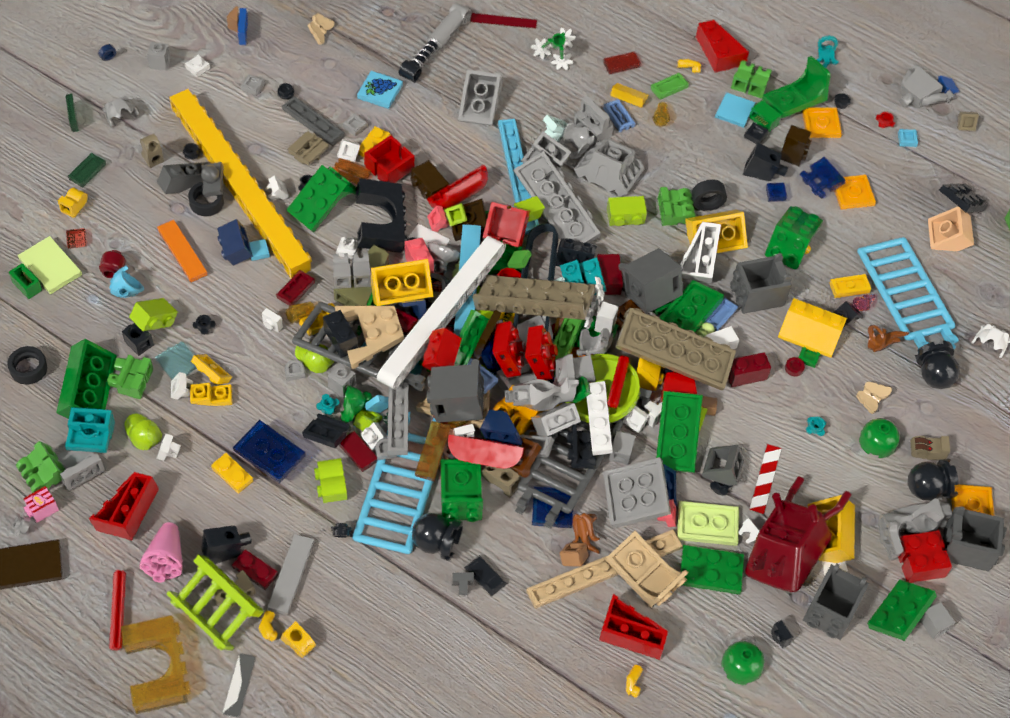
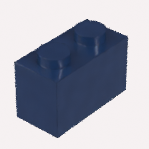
[217,219,253,266]

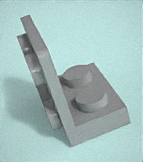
[57,450,105,491]

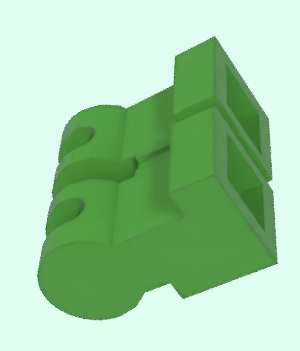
[731,60,772,99]
[657,187,696,226]
[16,441,66,493]

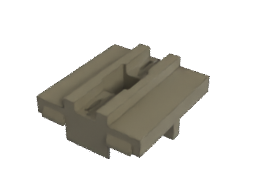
[287,131,329,165]

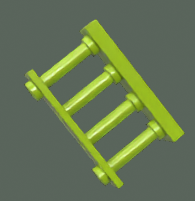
[166,555,264,651]

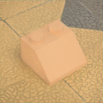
[928,207,974,251]

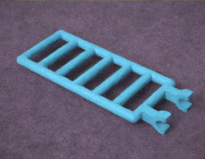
[857,237,959,349]
[352,412,444,554]

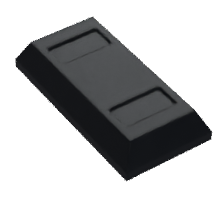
[464,555,507,597]

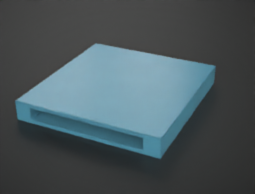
[715,92,755,128]

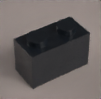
[323,310,358,358]

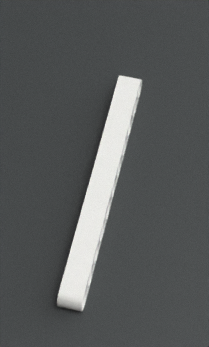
[377,236,506,389]

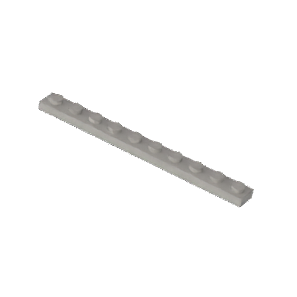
[387,303,410,455]

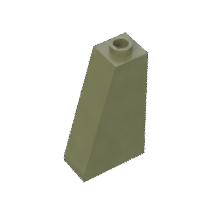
[333,245,389,306]

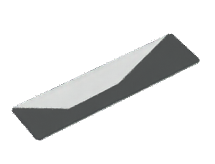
[223,654,256,717]

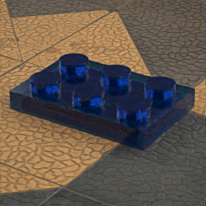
[233,419,306,484]

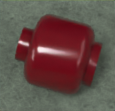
[99,250,126,279]

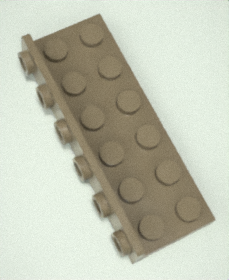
[473,275,596,320]
[615,308,736,391]

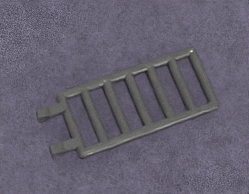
[292,302,425,392]
[515,419,624,529]

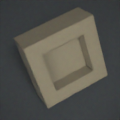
[957,112,979,131]

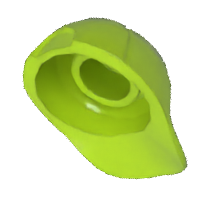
[295,344,334,373]
[124,413,162,450]

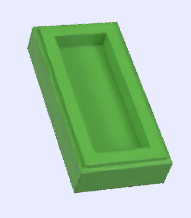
[651,73,689,100]

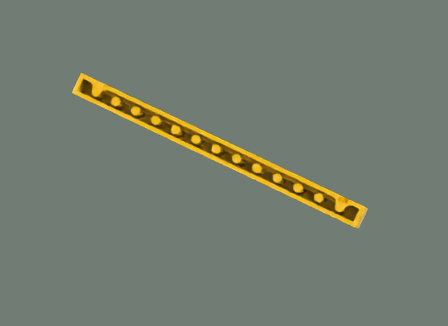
[169,89,312,278]

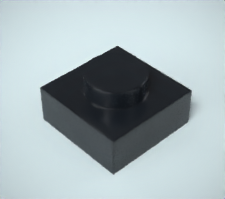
[744,122,768,144]
[771,620,793,649]

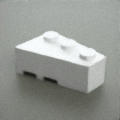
[680,222,721,283]

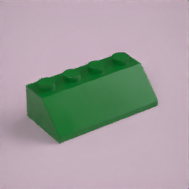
[56,339,117,419]

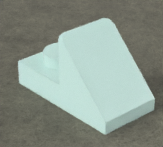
[543,115,567,142]

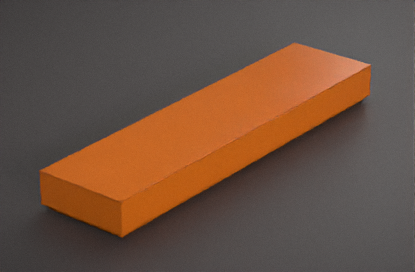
[157,220,207,283]

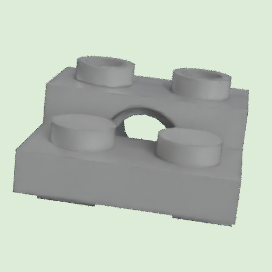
[574,96,613,143]
[521,131,571,170]

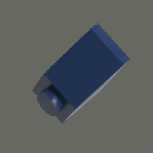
[480,410,523,446]

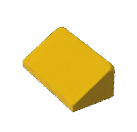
[610,83,648,108]

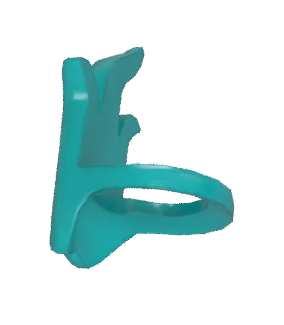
[817,36,839,68]

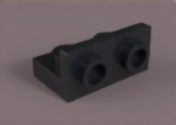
[556,238,597,267]
[567,425,596,469]

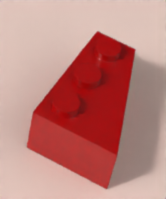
[696,20,749,73]
[88,472,159,540]
[599,593,669,660]

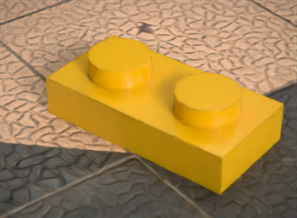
[358,126,390,157]
[829,274,871,298]
[191,354,232,384]
[211,453,253,494]

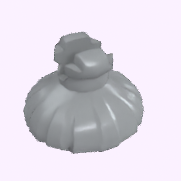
[428,243,460,273]

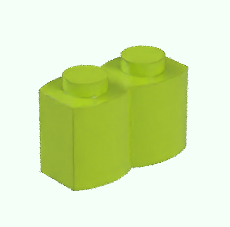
[314,458,347,503]

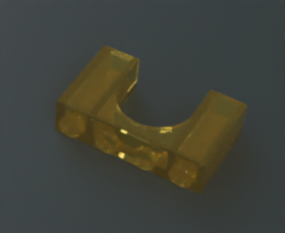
[121,615,191,714]

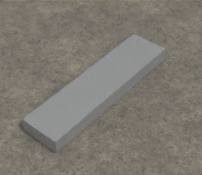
[267,534,314,616]

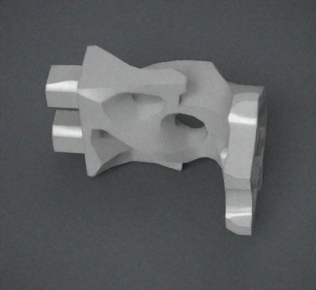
[505,354,579,411]
[878,498,952,561]

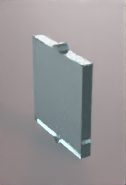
[155,341,197,380]

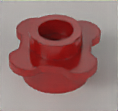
[875,112,895,128]

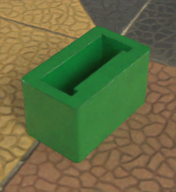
[749,100,782,133]
[9,263,42,299]

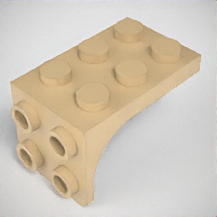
[605,531,688,608]

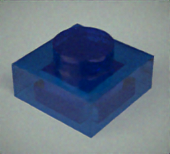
[766,183,787,202]

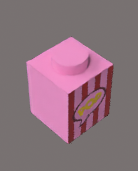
[23,486,59,523]

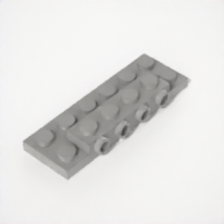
[514,151,601,243]

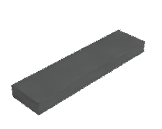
[282,96,345,146]

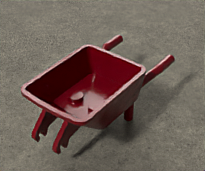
[745,476,852,592]

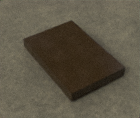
[0,539,63,590]

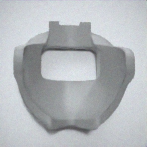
[102,96,139,127]
[559,122,595,159]
[577,328,613,356]

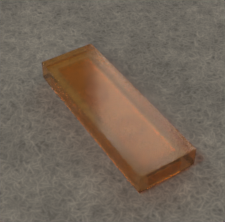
[415,421,451,481]

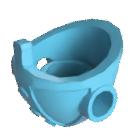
[109,265,144,298]

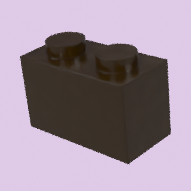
[781,125,812,167]
[410,160,449,199]

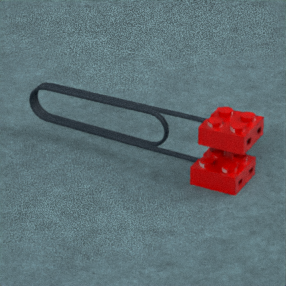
[492,223,559,380]

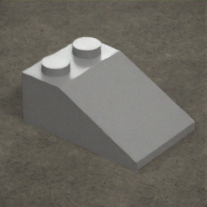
[458,70,503,126]

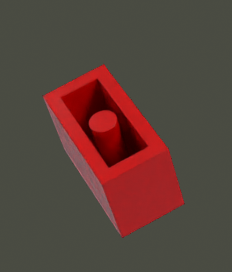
[422,328,462,371]

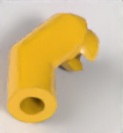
[677,59,702,73]
[626,665,643,698]

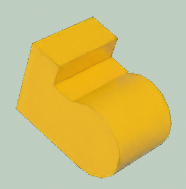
[58,187,88,218]
[281,621,316,658]

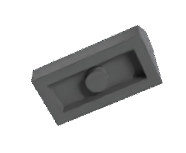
[702,445,744,486]

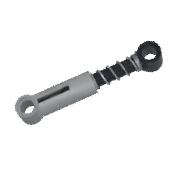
[398,2,471,83]

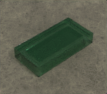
[66,93,79,132]
[68,153,106,188]

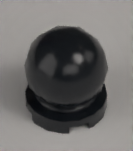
[915,340,960,389]
[907,459,959,501]
[412,513,463,561]

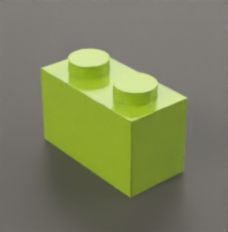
[606,196,647,226]
[129,298,178,331]

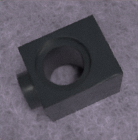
[122,323,154,356]

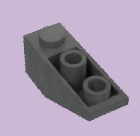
[157,161,211,194]

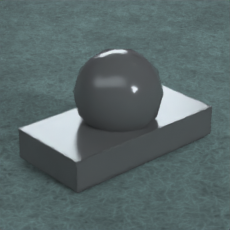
[201,162,223,197]

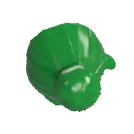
[340,386,373,423]

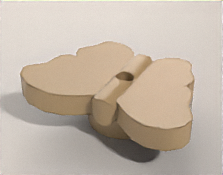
[308,13,334,45]
[856,382,892,414]

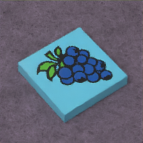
[357,71,403,109]

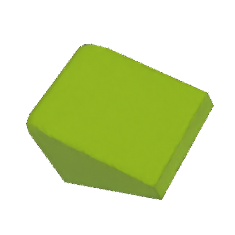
[444,203,468,227]
[353,408,383,431]

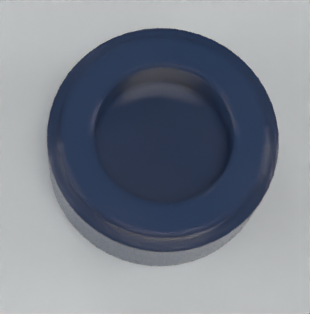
[98,44,117,61]

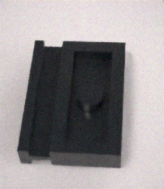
[302,413,352,449]

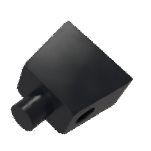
[743,142,788,182]
[201,525,251,564]

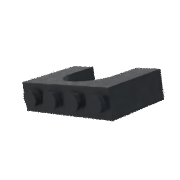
[355,178,407,253]

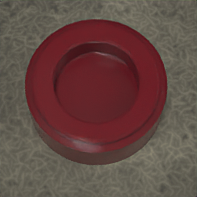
[785,357,805,377]

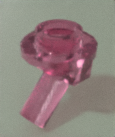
[853,293,875,311]

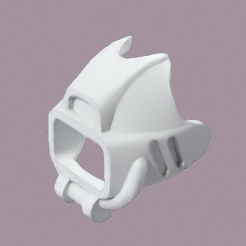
[971,324,1010,358]

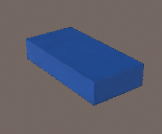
[238,8,248,45]

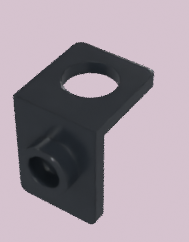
[833,301,864,328]

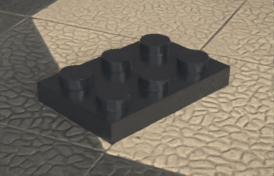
[939,183,988,213]

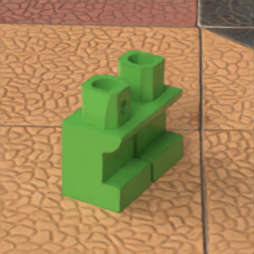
[107,354,153,399]

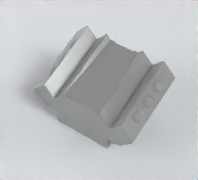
[574,138,644,197]

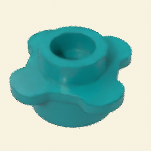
[316,394,339,415]
[806,417,826,436]

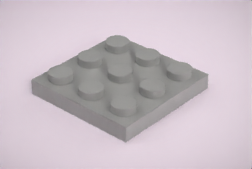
[603,457,671,529]

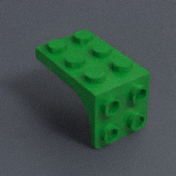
[762,56,831,118]
[286,165,356,232]
[765,206,823,270]
[441,459,483,522]

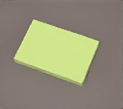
[18,236,82,294]
[677,501,739,546]

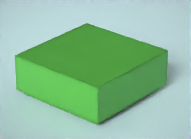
[507,250,532,269]

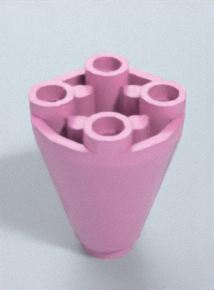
[139,522,183,583]

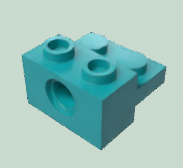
[560,257,607,295]
[65,407,115,453]

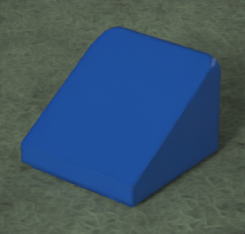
[937,76,959,94]

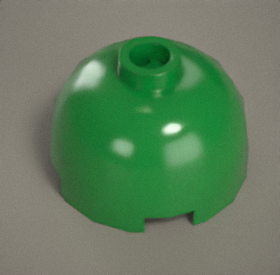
[859,418,900,458]
[721,641,765,685]

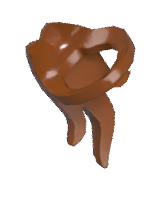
[868,325,909,352]
[572,513,600,554]

